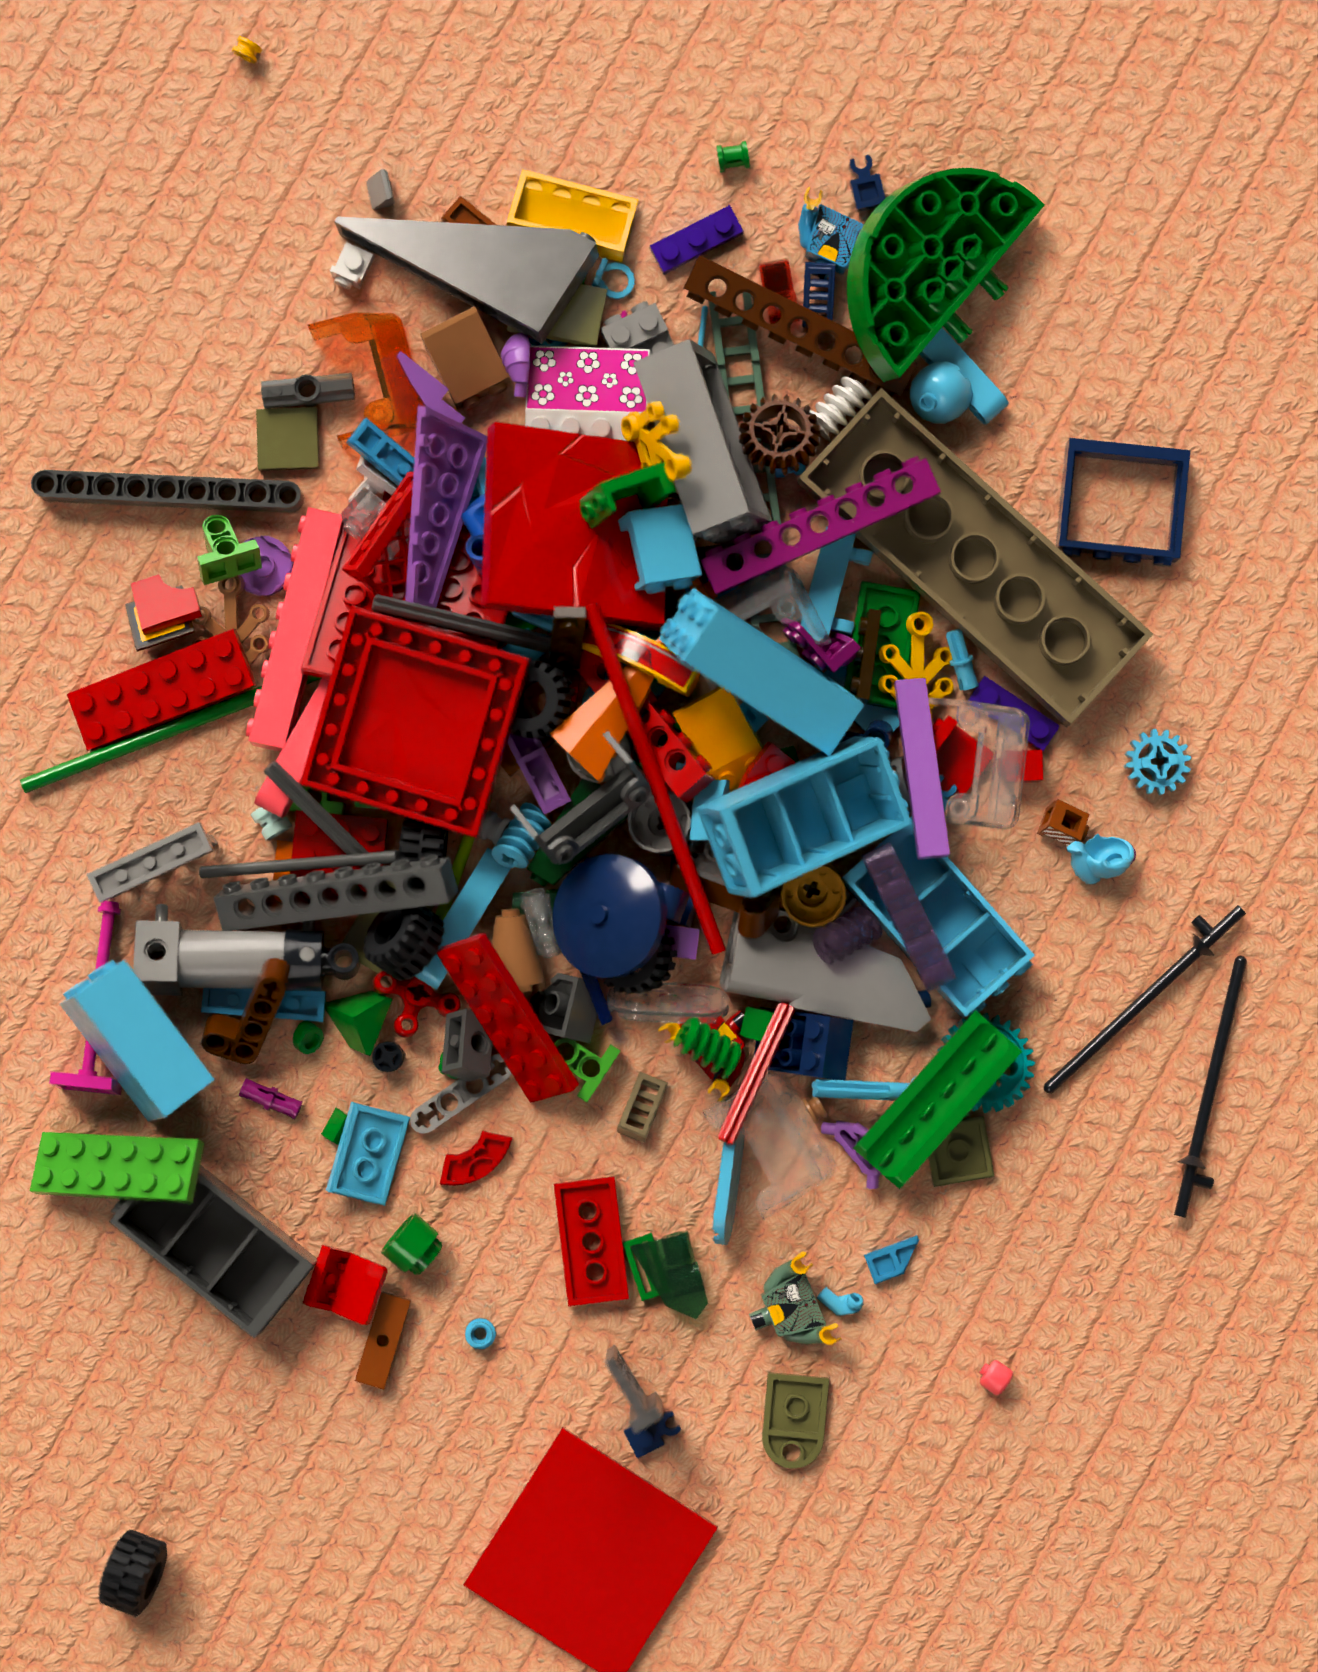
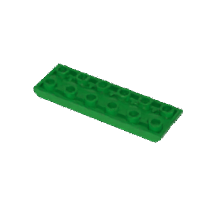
[853,1010,1022,1189]

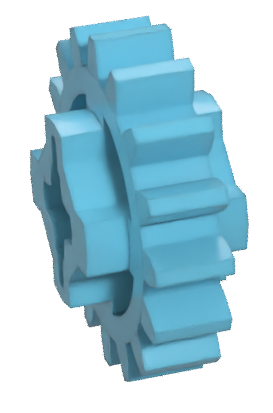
[1124,729,1191,795]

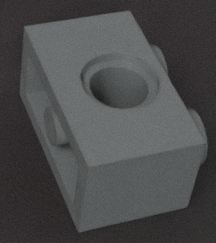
[441,1008,492,1082]

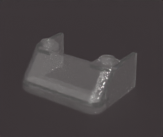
[703,566,832,691]
[929,697,1030,830]

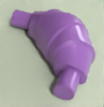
[501,333,530,398]
[821,1121,881,1189]

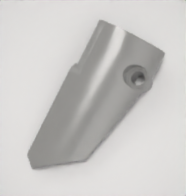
[720,908,931,1032]

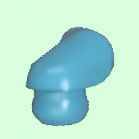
[817,1287,864,1316]

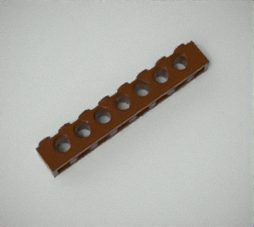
[683,255,918,398]

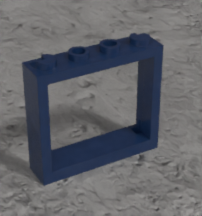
[1056,438,1190,566]

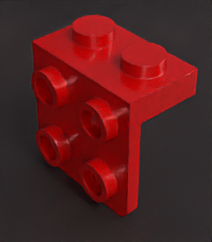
[932,715,992,800]
[302,1245,388,1325]

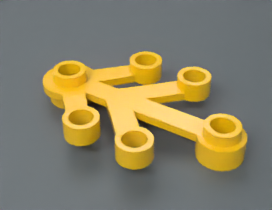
[621,402,692,483]
[878,611,954,720]

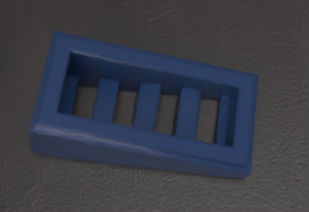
[802,262,835,328]

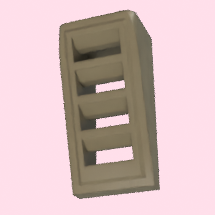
[617,1072,668,1143]

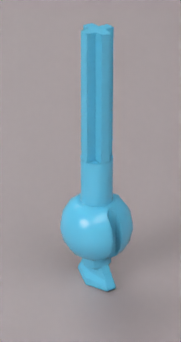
[812,1075,917,1101]

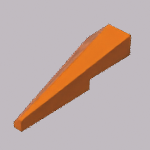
[550,637,668,783]

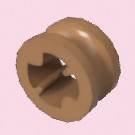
[802,1095,829,1124]

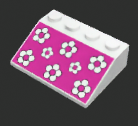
[525,345,650,442]

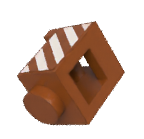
[1037,799,1090,846]

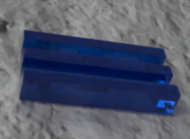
[580,971,614,1025]

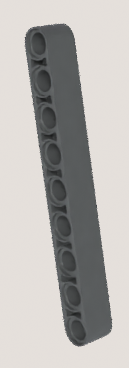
[31,470,304,513]

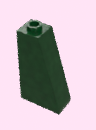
[527,779,629,887]

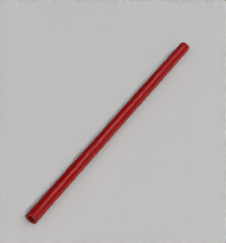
[584,602,726,955]

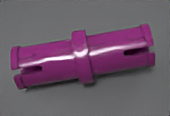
[239,1078,303,1120]

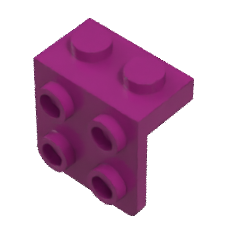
[780,617,861,672]

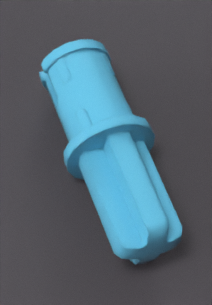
[946,629,979,691]

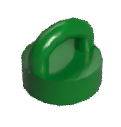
[293,1021,324,1054]

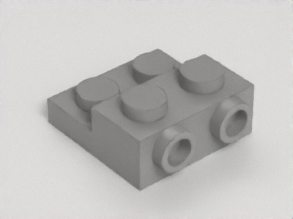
[601,301,674,355]

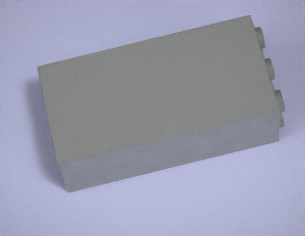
[633,339,772,546]

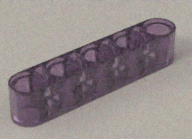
[861,842,956,992]

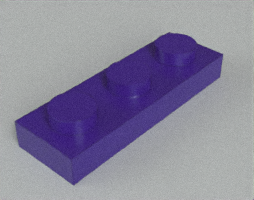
[650,205,744,275]
[967,675,1060,752]

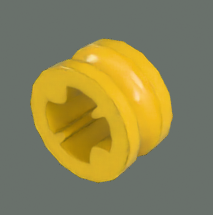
[232,36,262,64]

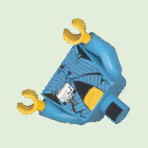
[798,187,864,279]

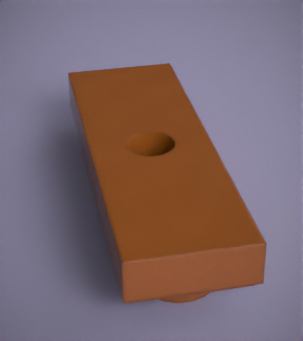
[355,1291,411,1390]

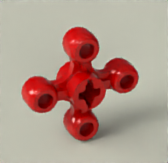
[373,971,461,1038]

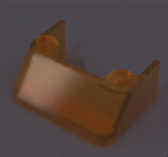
[308,312,424,450]

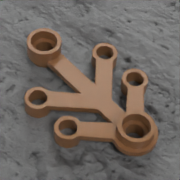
[192,575,270,666]

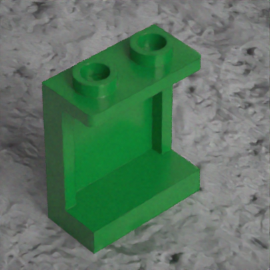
[579,461,676,528]

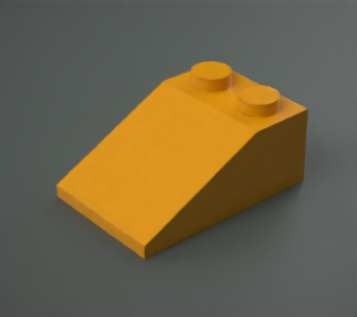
[672,686,763,793]

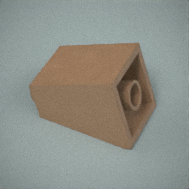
[420,306,511,410]

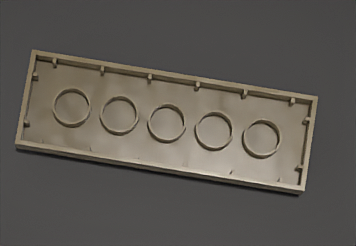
[797,388,1153,727]

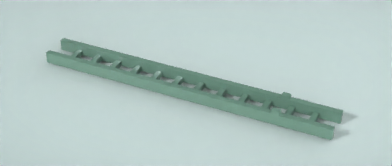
[708,291,798,656]

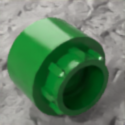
[381,1212,442,1275]

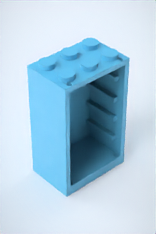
[60,960,215,1121]

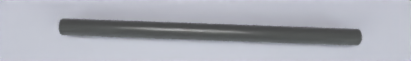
[199,850,399,878]

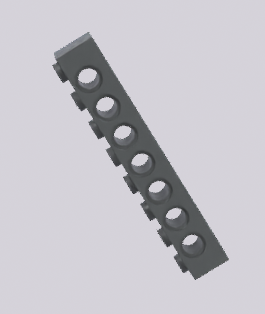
[214,855,458,931]

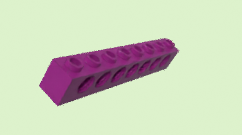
[700,456,941,595]

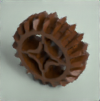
[739,394,821,476]

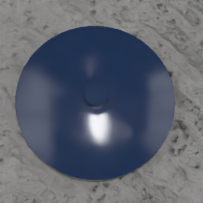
[552,854,667,978]

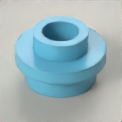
[465,1318,496,1349]

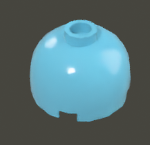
[910,361,972,424]

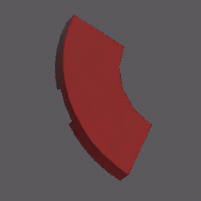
[440,1131,513,1186]

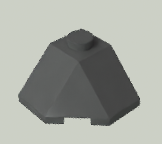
[529,973,597,1043]

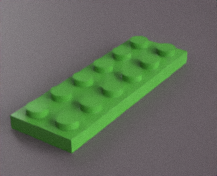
[30,1132,204,1203]

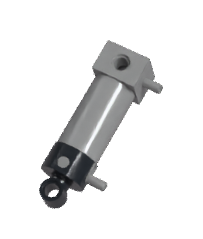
[133,904,360,996]

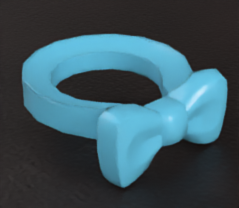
[592,258,635,300]

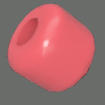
[979,1360,1013,1395]

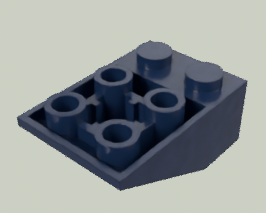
[754,1007,854,1080]

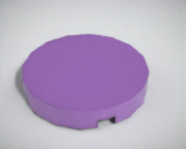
[241,536,293,596]

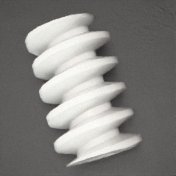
[810,376,873,442]

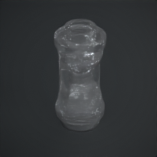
[520,888,561,958]

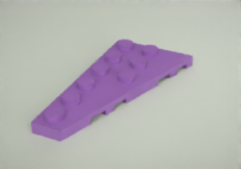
[405,405,487,608]

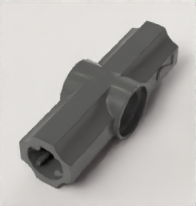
[261,373,355,409]

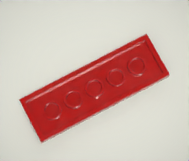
[67,629,257,751]
[437,933,579,1103]

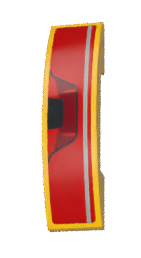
[582,623,698,695]

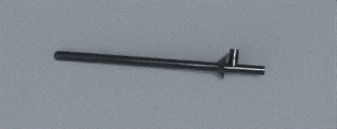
[1044,905,1246,1094]
[1174,955,1247,1218]

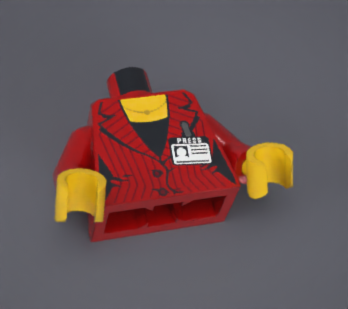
[658,1010,746,1101]

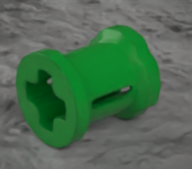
[716,141,750,173]

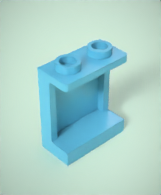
[618,504,702,594]

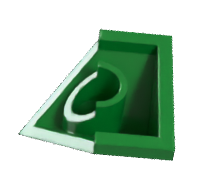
[325,991,392,1056]

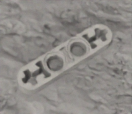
[410,1054,512,1133]

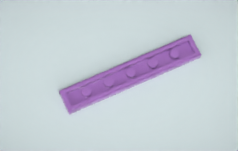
[894,678,950,860]

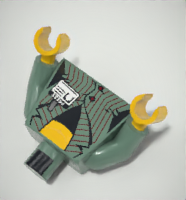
[749,1251,841,1345]

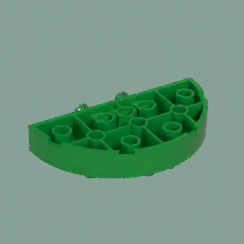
[847,168,1045,382]

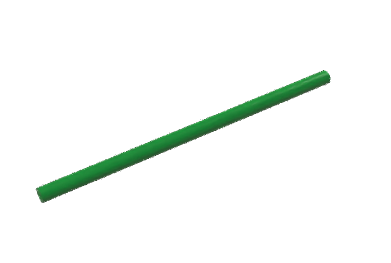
[20,675,322,793]

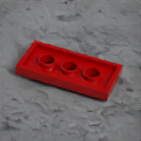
[554,1176,629,1306]

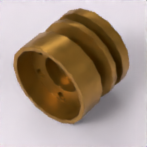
[779,861,846,927]

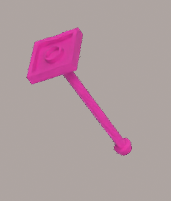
[49,901,122,1095]

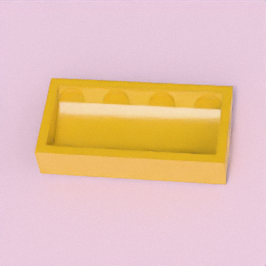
[506,169,638,262]

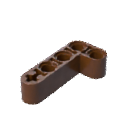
[669,852,781,939]
[201,958,290,1064]

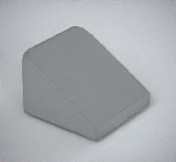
[367,169,395,210]

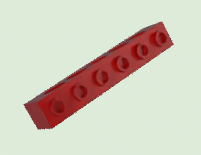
[576,650,715,803]

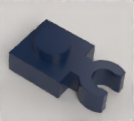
[849,154,885,212]
[623,1411,681,1459]

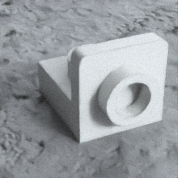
[330,242,374,289]

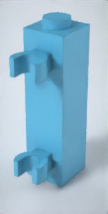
[800,526,873,642]

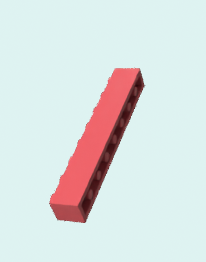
[246,507,345,752]

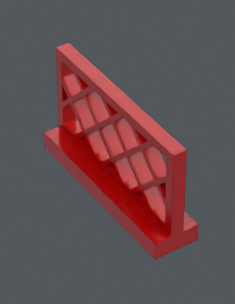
[342,472,464,601]

